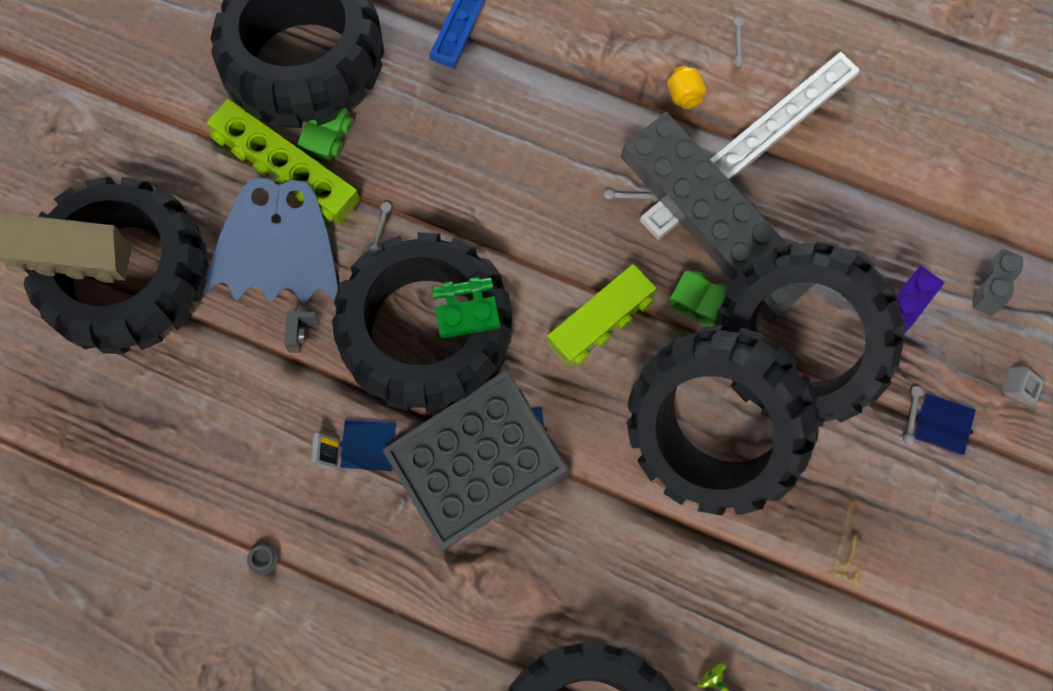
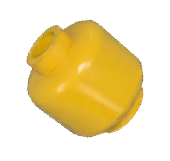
[667,66,706,109]

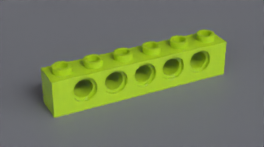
[206,99,360,225]

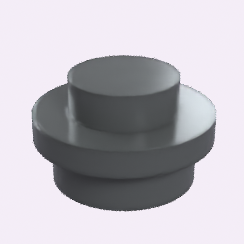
[247,544,278,575]

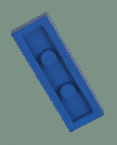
[429,0,485,69]

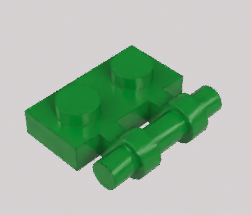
[432,276,500,339]

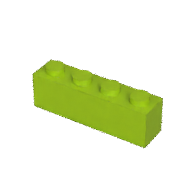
[547,264,656,369]

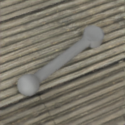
[733,17,744,68]
[603,189,660,202]
[368,202,392,255]
[903,386,923,444]

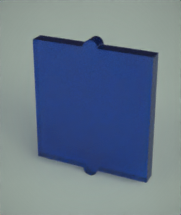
[914,393,976,455]
[339,420,396,471]

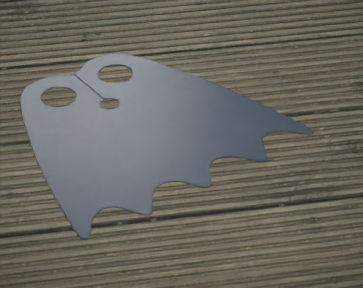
[203,178,338,305]

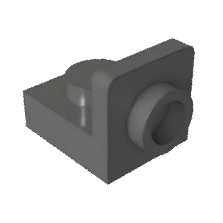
[285,308,319,353]

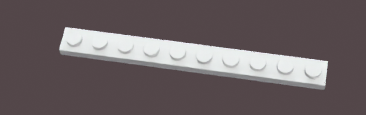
[640,52,860,241]

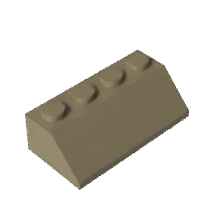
[0,213,132,283]

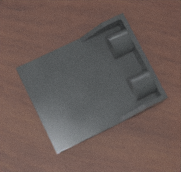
[383,370,572,551]

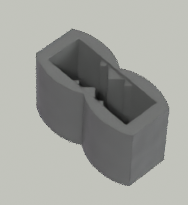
[972,249,1023,317]

